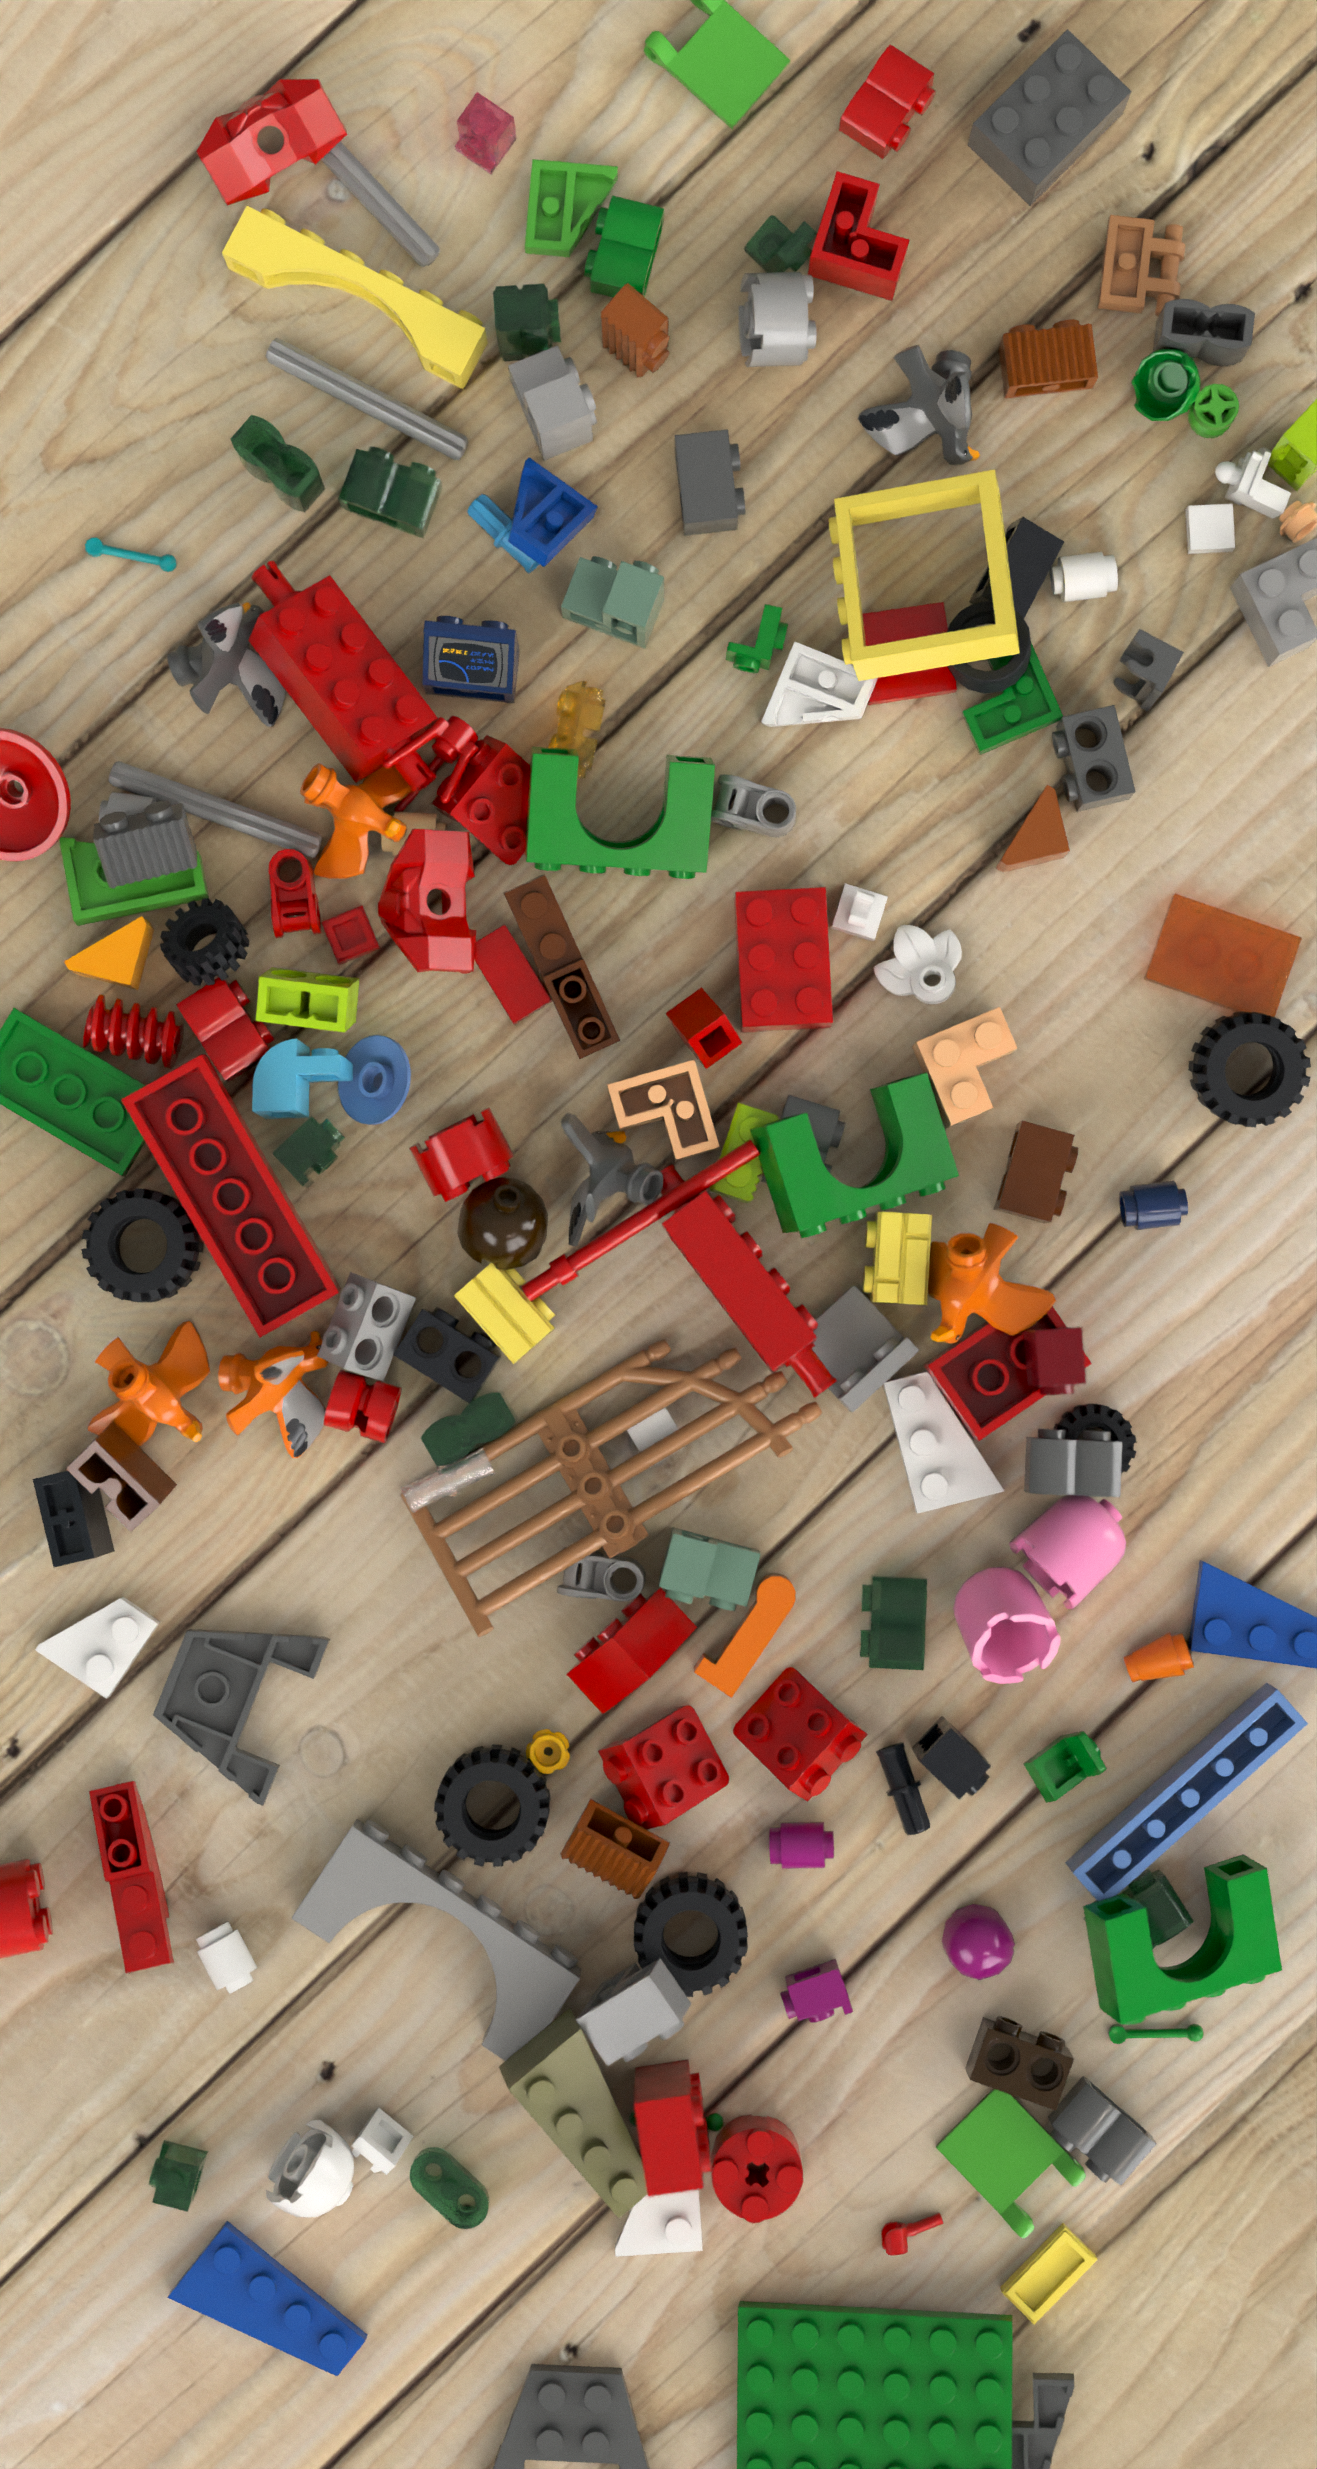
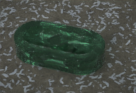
[410,2147,490,2229]

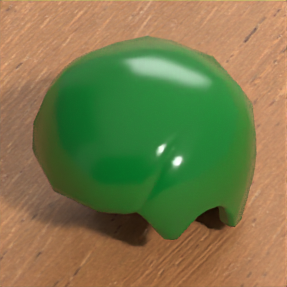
[1131,348,1200,421]

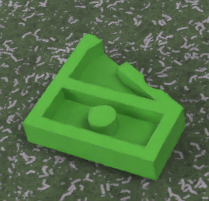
[525,159,618,257]

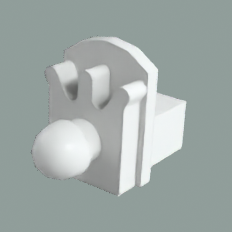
[1215,447,1291,519]

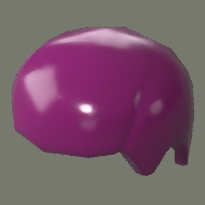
[942,1904,1015,1980]

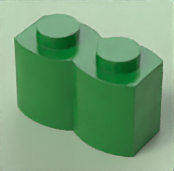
[584,195,664,297]

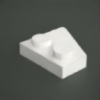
[761,641,878,727]
[35,1597,160,1699]
[615,2190,703,2257]

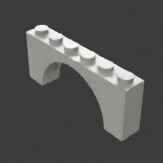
[292,1819,581,2061]

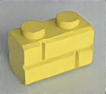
[863,1212,932,1305]
[454,1262,556,1364]

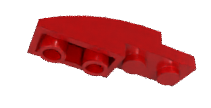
[89,1781,174,1973]

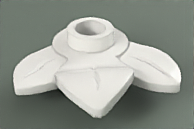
[874,925,962,1004]

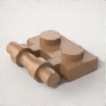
[1097,215,1186,317]

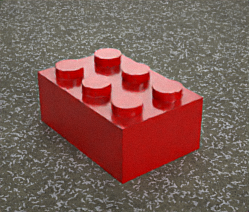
[734,887,833,1033]
[923,1306,1092,1441]
[634,2059,711,2197]

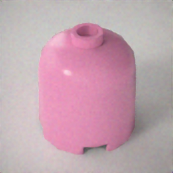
[1009,1495,1126,1609]
[953,1567,1060,1684]

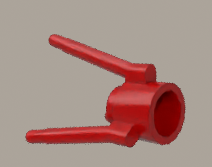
[383,716,479,812]

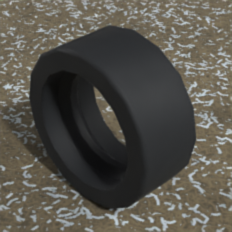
[947,601,1031,694]

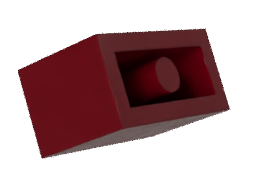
[1023,1327,1086,1395]

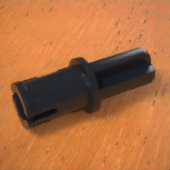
[876,1742,930,1835]

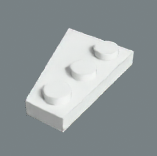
[883,1371,1004,1514]

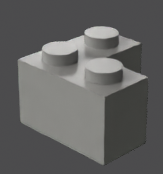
[508,345,597,461]
[1230,538,1317,667]
[576,1958,691,2066]

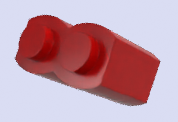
[839,44,936,159]
[176,977,275,1082]

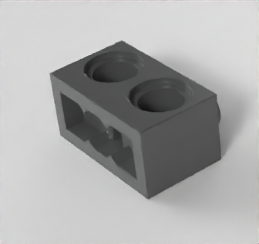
[1052,705,1136,812]

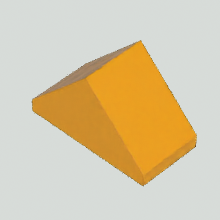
[64,916,154,990]

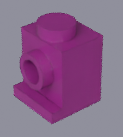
[780,1959,853,2023]

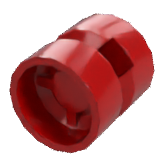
[324,1370,402,1443]

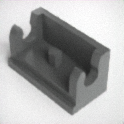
[1113,629,1184,712]

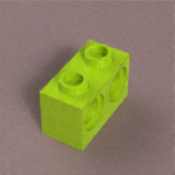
[1267,399,1317,491]
[256,967,360,1033]

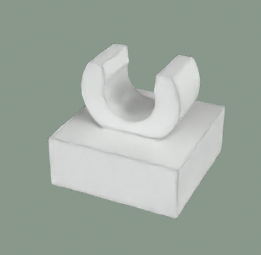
[831,883,888,941]
[351,2108,414,2175]

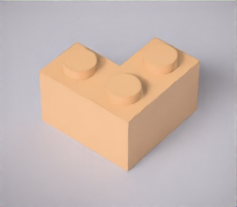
[912,1007,1017,1129]
[607,1060,720,1162]

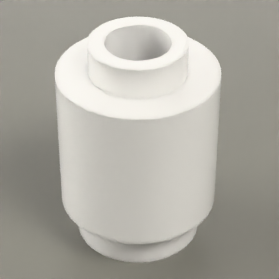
[1050,552,1118,602]
[196,1921,257,1994]

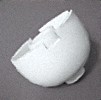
[266,2120,354,2217]

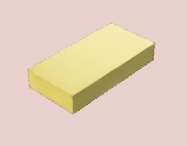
[1000,2223,1098,2324]

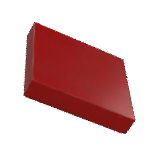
[862,602,957,705]

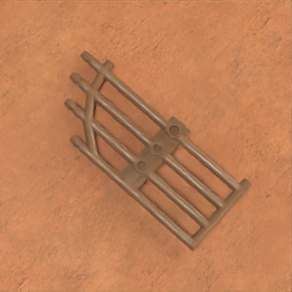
[400,1339,823,1637]

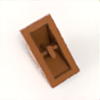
[995,785,1070,872]

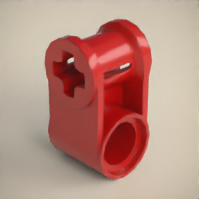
[268,849,322,938]

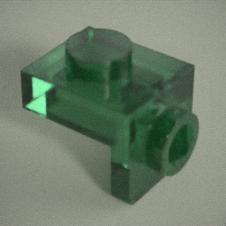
[744,215,817,273]

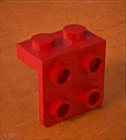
[431,735,530,865]
[733,1667,868,1802]
[598,1705,729,1829]

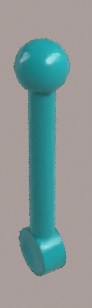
[85,538,177,572]

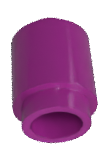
[769,1822,834,1869]

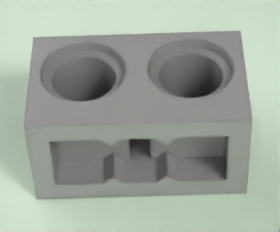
[317,1272,416,1382]

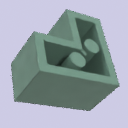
[561,556,664,649]
[659,1527,761,1611]

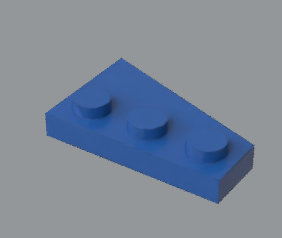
[1188,1560,1317,1668]

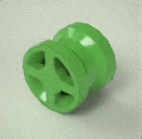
[1188,384,1239,438]

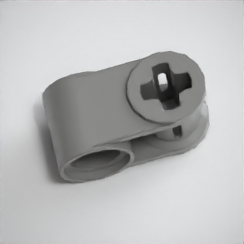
[711,774,796,838]
[557,1547,646,1602]

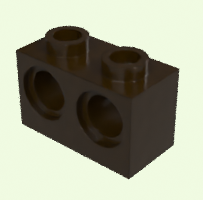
[965,2016,1074,2111]

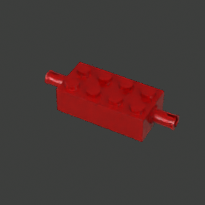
[248,561,438,794]
[660,1164,837,1398]

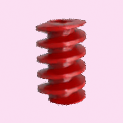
[83,994,184,1069]

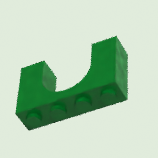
[525,746,715,879]
[750,1072,959,1238]
[1083,1854,1282,2025]

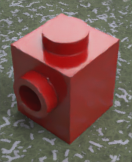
[665,987,742,1069]

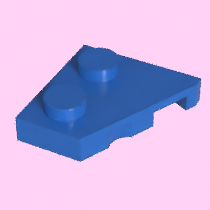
[508,458,598,567]

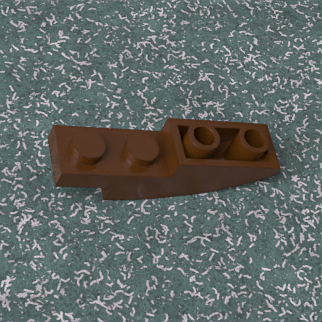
[504,874,620,1059]

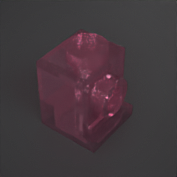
[455,92,517,174]

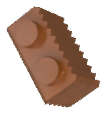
[601,283,670,377]
[999,319,1098,399]
[560,1799,670,1899]

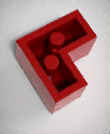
[808,171,910,301]
[566,1587,697,1714]

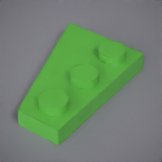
[59,837,209,926]

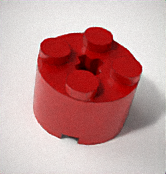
[409,1107,514,1202]
[0,1859,53,1959]
[711,2114,803,2224]

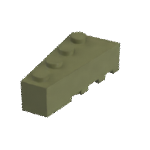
[499,2008,647,2218]

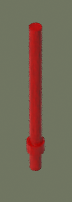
[521,1139,761,1301]

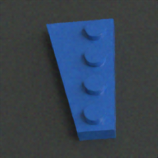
[167,2221,368,2376]

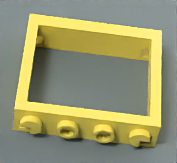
[828,469,1020,681]

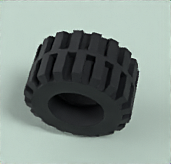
[1188,1011,1311,1127]
[81,1188,203,1302]
[434,1744,551,1867]
[634,1872,748,1997]

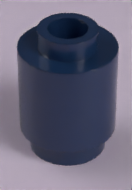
[1119,1181,1188,1230]

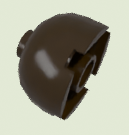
[457,1177,548,1270]

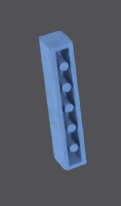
[1065,1683,1308,1901]

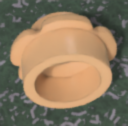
[1279,501,1317,543]

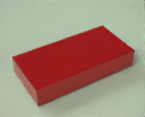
[474,924,552,1025]

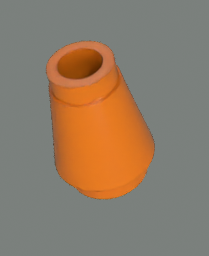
[1124,1632,1194,1683]

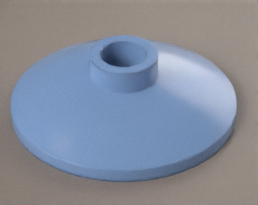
[338,1035,411,1125]

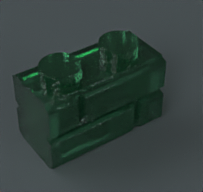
[493,283,561,361]

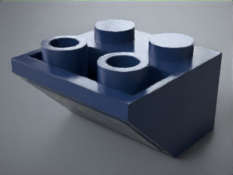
[423,616,520,703]

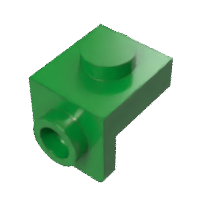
[726,604,788,673]
[1023,1731,1106,1803]

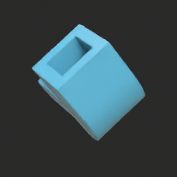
[252,1039,353,1119]

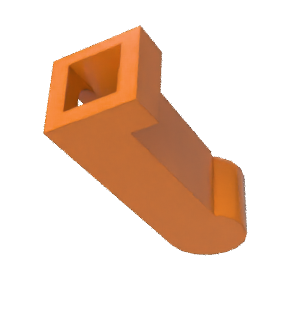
[694,1573,796,1698]

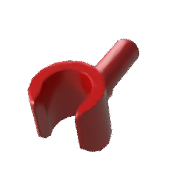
[881,2213,943,2255]

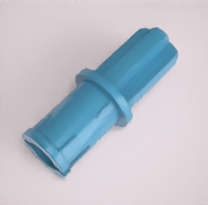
[467,494,540,573]

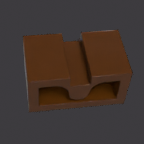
[994,1121,1079,1224]
[66,1422,177,1532]

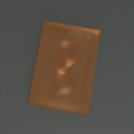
[1144,893,1302,1017]

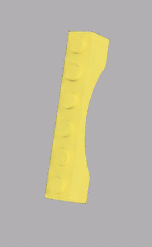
[222,206,488,389]

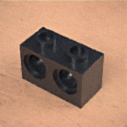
[393,1306,501,1403]
[911,1716,991,1800]

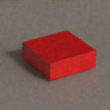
[321,905,380,965]

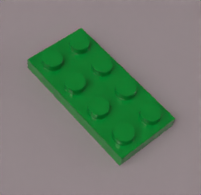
[0,1008,146,1177]

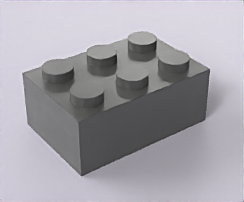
[967,29,1132,206]

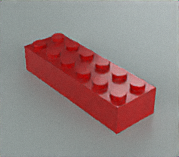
[121,1054,341,1338]

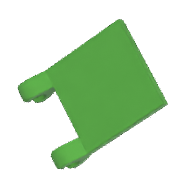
[644,0,791,129]
[936,2089,1086,2238]

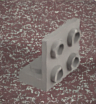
[812,1286,920,1412]

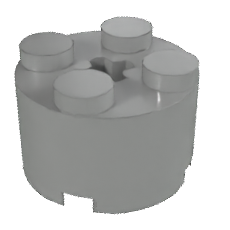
[739,272,817,367]

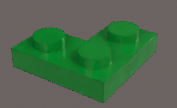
[962,643,1063,755]

